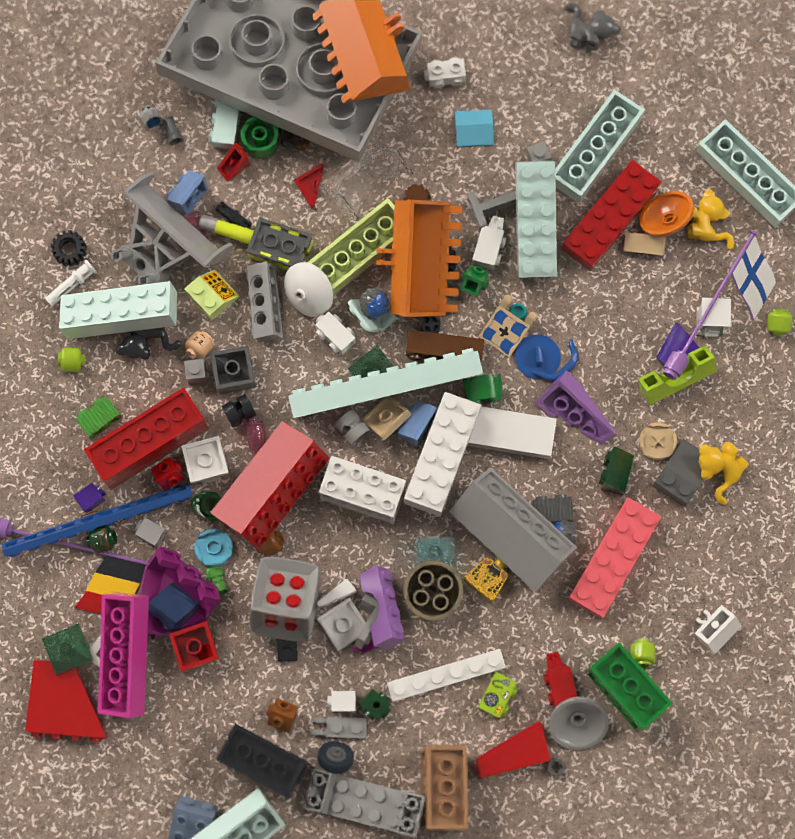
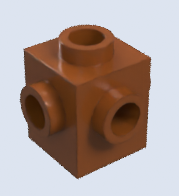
[266,698,299,733]

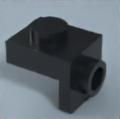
[277,639,298,662]

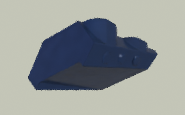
[148,582,200,631]

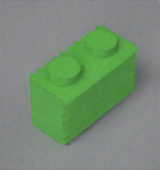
[75,397,122,440]

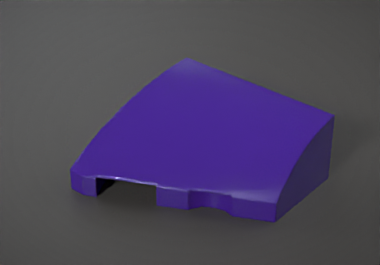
[656,323,699,367]

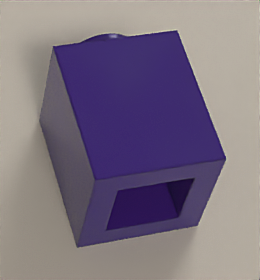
[73,483,106,513]

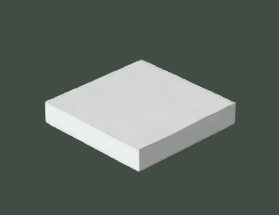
[317,597,366,652]

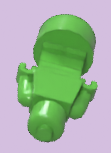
[206,566,229,596]

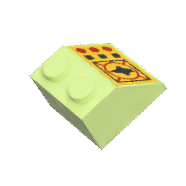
[185,270,240,321]

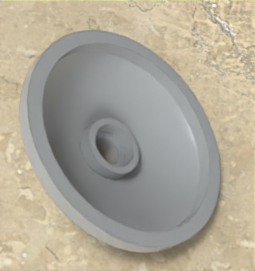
[549,697,609,750]

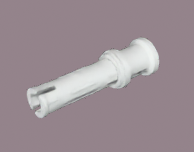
[44,260,97,307]

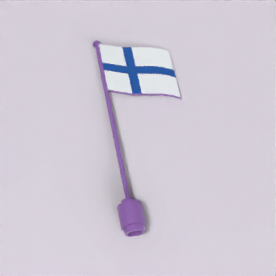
[662,230,776,380]

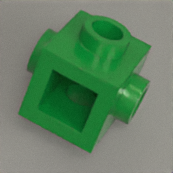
[460,265,489,297]

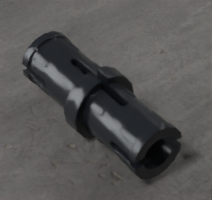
[216,201,252,228]

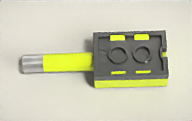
[199,215,314,271]

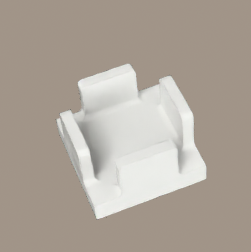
[181,436,229,484]

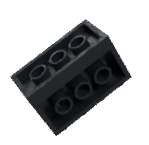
[216,723,309,798]

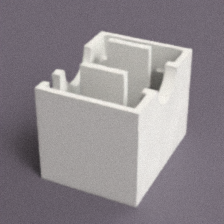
[696,298,731,337]

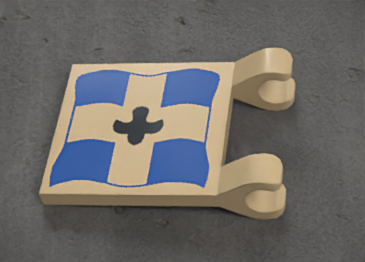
[478,295,538,358]

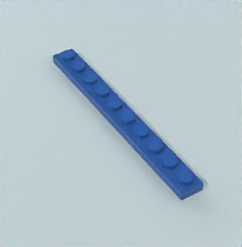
[2,483,193,557]

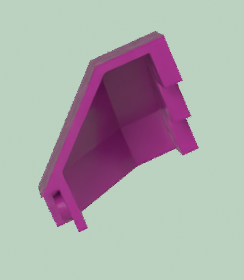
[139,546,221,640]

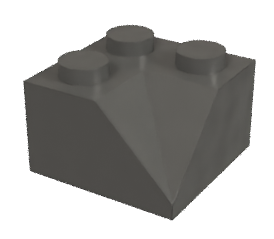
[210,346,256,394]

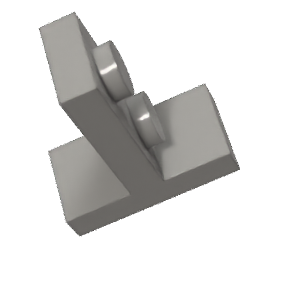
[467,191,516,232]
[354,594,400,649]

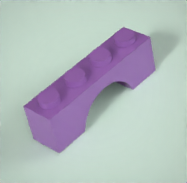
[359,565,405,650]

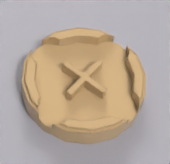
[639,422,677,461]

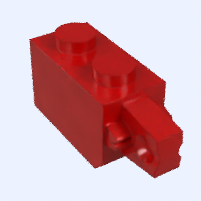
[543,652,577,709]

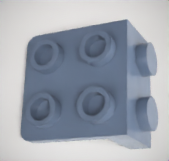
[168,796,219,839]

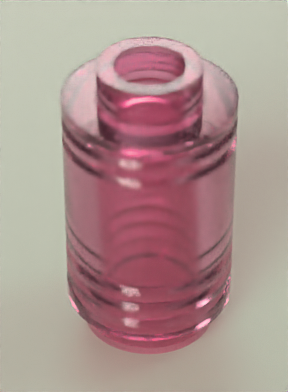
[244,418,267,455]

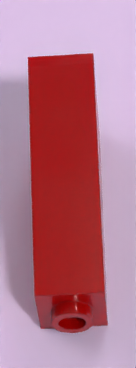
[473,721,551,779]

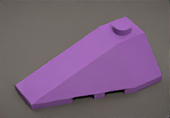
[535,371,616,444]

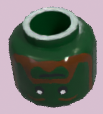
[87,526,117,553]

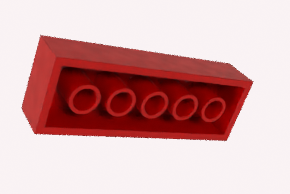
[561,159,662,272]

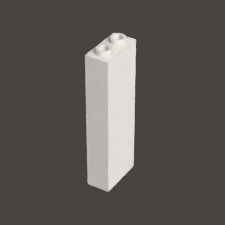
[437,405,557,459]

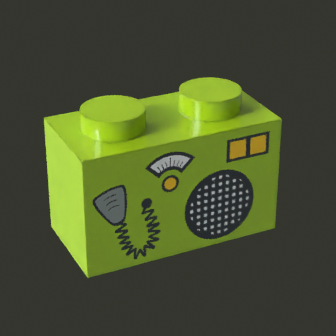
[478,672,518,719]

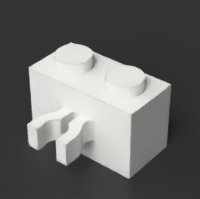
[695,605,742,654]

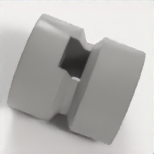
[335,410,371,446]

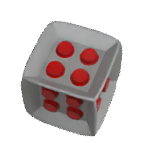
[249,557,321,642]

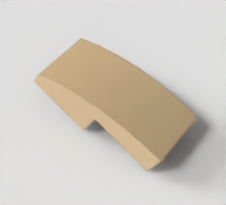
[623,232,666,256]

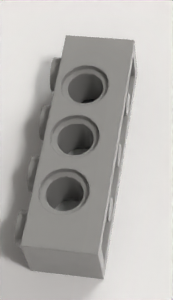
[246,261,283,342]

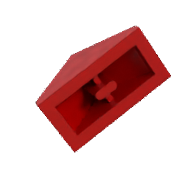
[216,143,250,182]

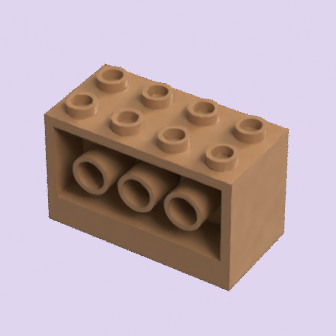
[420,746,468,831]

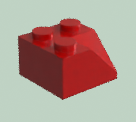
[169,621,219,674]

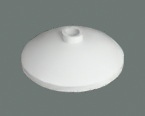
[284,262,333,317]

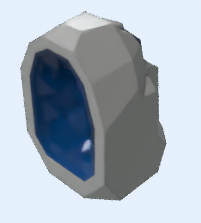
[139,105,162,130]

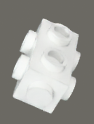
[424,58,466,89]
[315,312,356,355]

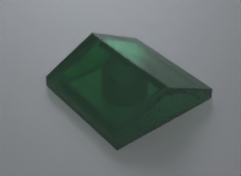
[347,345,394,378]

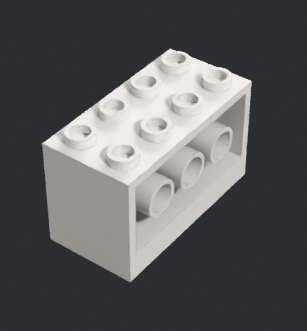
[319,456,406,525]

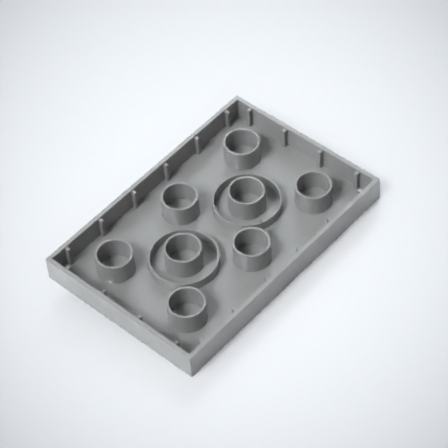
[156,0,423,162]

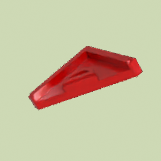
[294,163,325,209]

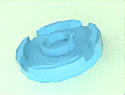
[194,529,233,567]

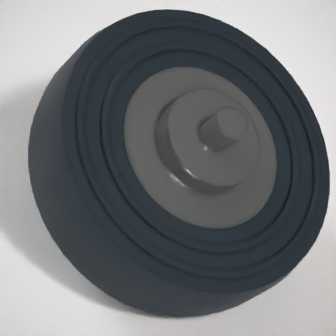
[317,741,354,774]

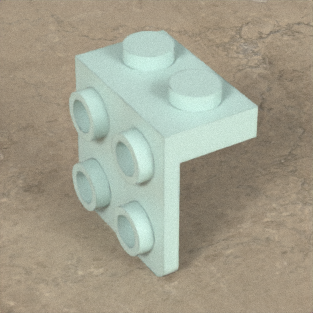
[348,299,400,332]

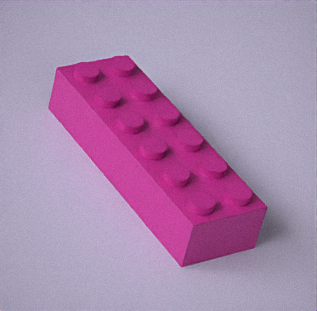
[98,592,149,718]

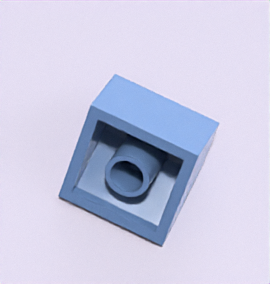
[167,170,208,217]
[396,401,437,448]

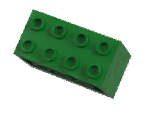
[585,642,673,733]

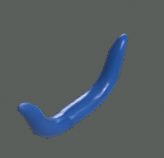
[533,339,578,381]

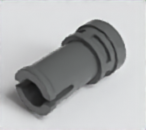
[162,116,183,145]

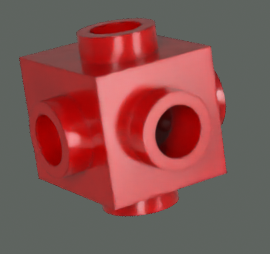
[151,457,185,491]

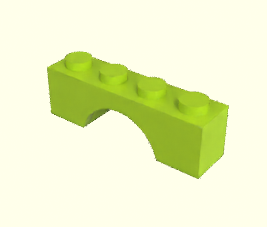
[638,345,717,405]

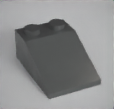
[652,439,703,507]

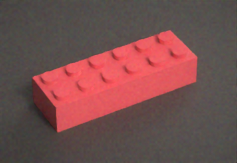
[568,497,661,620]

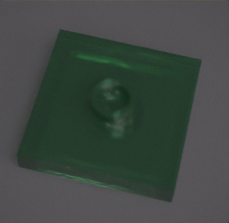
[42,623,94,676]

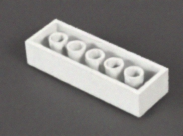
[404,392,481,517]

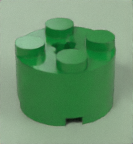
[241,117,280,159]
[463,373,504,404]

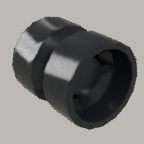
[221,394,256,428]

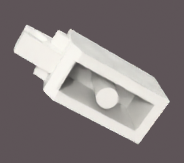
[472,216,506,271]

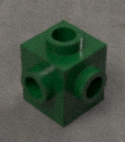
[360,689,391,721]

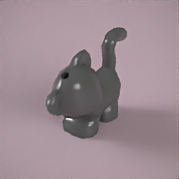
[565,3,621,51]

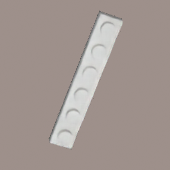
[387,649,506,702]

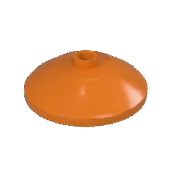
[640,191,694,237]

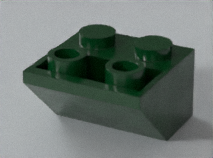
[599,446,634,496]

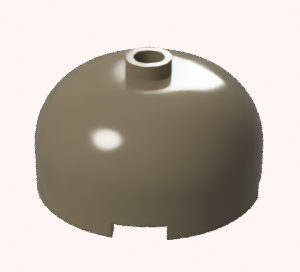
[404,560,463,620]

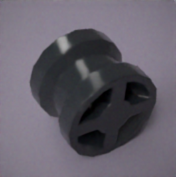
[422,316,441,333]

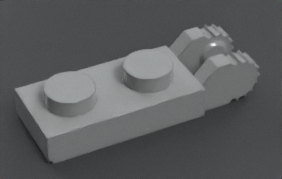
[311,717,367,739]

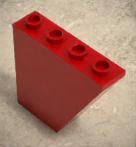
[25,660,107,742]

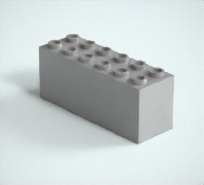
[449,467,577,592]

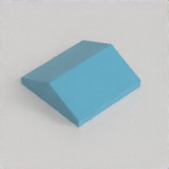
[455,110,494,147]

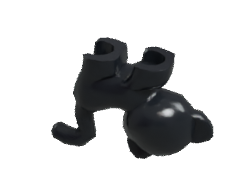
[116,327,181,360]

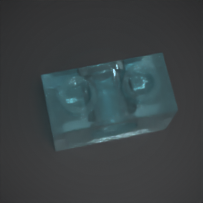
[415,537,455,566]

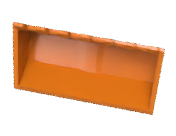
[313,0,411,103]
[376,200,463,317]

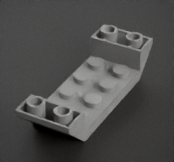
[303,768,426,837]

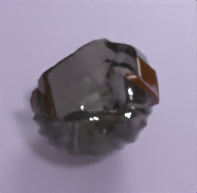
[280,129,312,153]

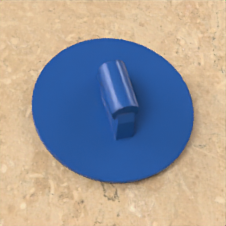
[515,335,561,379]

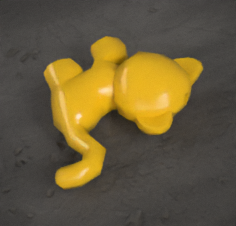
[687,189,735,250]
[699,442,749,505]

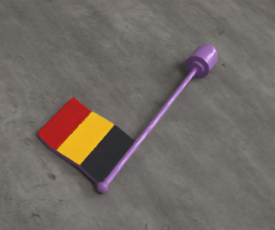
[0,518,148,614]

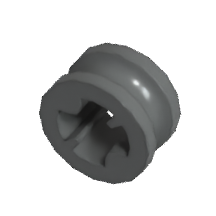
[547,758,565,777]

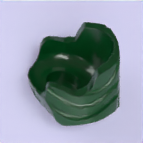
[191,491,221,522]

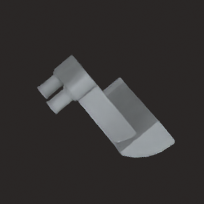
[111,172,233,285]

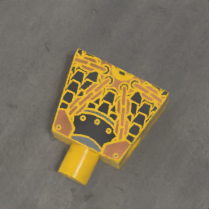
[463,557,508,604]

